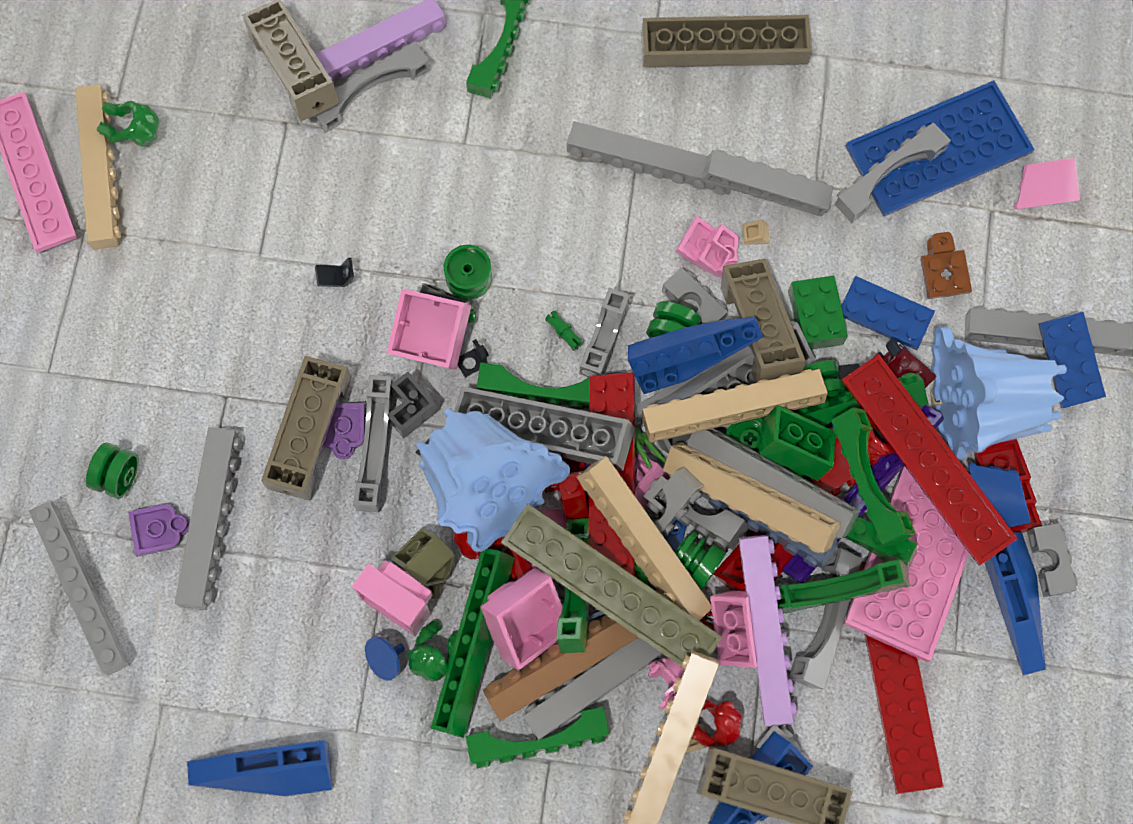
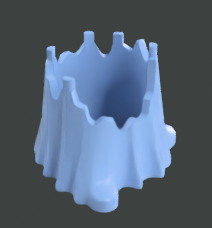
[931,326,1067,461]
[416,408,570,552]

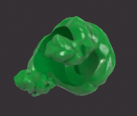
[97,101,159,147]
[407,621,458,682]

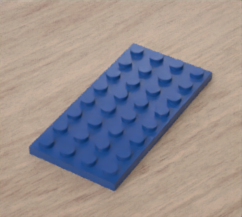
[845,80,1035,217]

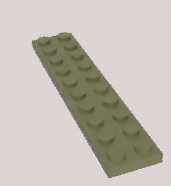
[501,503,723,666]

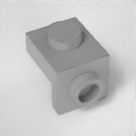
[644,476,668,515]

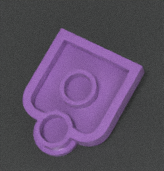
[323,403,365,460]
[128,504,190,557]

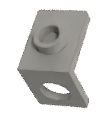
[754,725,799,749]

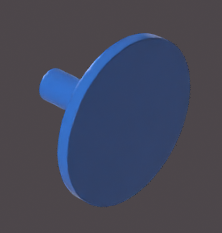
[365,636,405,681]

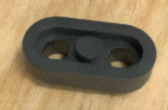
[420,283,462,302]

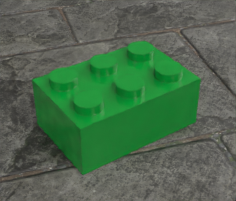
[788,275,848,350]
[759,405,835,481]

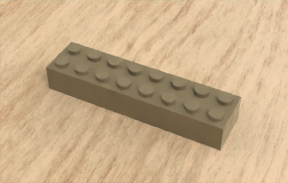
[642,15,812,67]

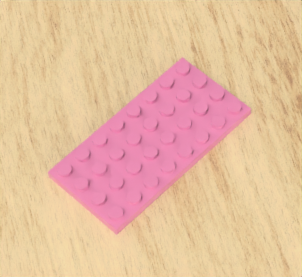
[843,466,969,662]

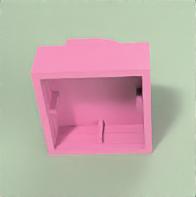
[387,289,471,370]
[351,560,433,637]
[481,568,563,671]

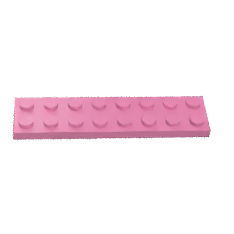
[0,91,78,253]

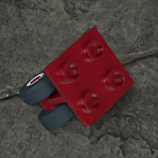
[874,338,937,388]

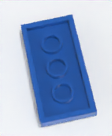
[841,276,935,350]
[1038,312,1106,408]

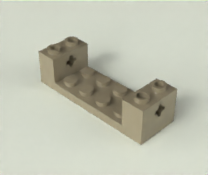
[242,0,339,122]
[721,258,805,383]
[261,356,352,501]
[696,747,853,824]

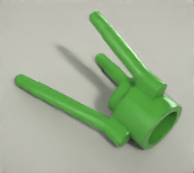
[635,427,666,468]

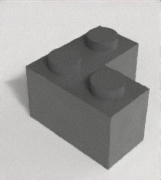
[387,372,438,439]

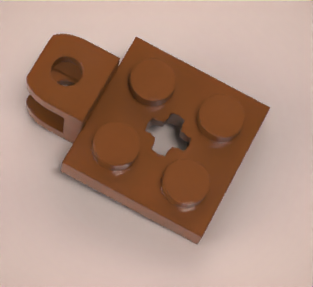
[920,232,972,299]

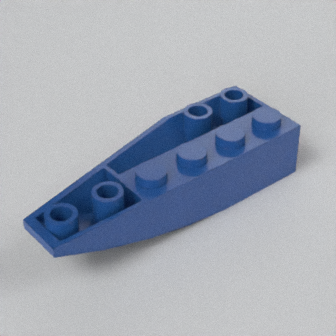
[628,317,763,394]
[984,532,1046,676]
[187,740,332,797]

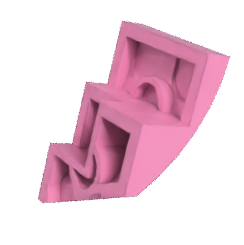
[1014,158,1080,210]
[675,216,739,278]

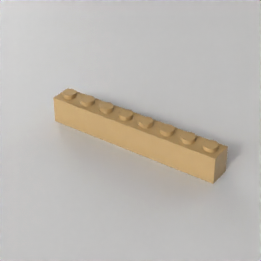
[75,84,121,250]
[642,369,827,443]
[663,442,841,553]
[577,456,712,620]
[622,650,719,824]

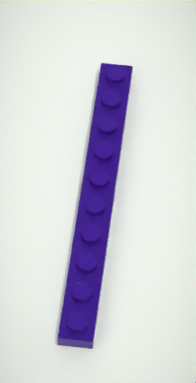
[782,405,944,584]

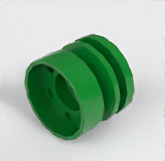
[675,530,727,591]

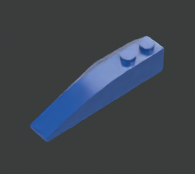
[709,731,813,824]

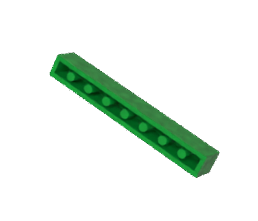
[430,549,515,738]

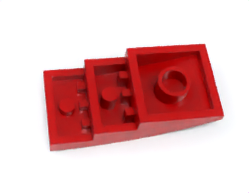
[973,439,1043,533]

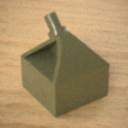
[391,527,455,599]

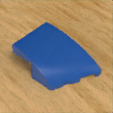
[968,463,1031,527]

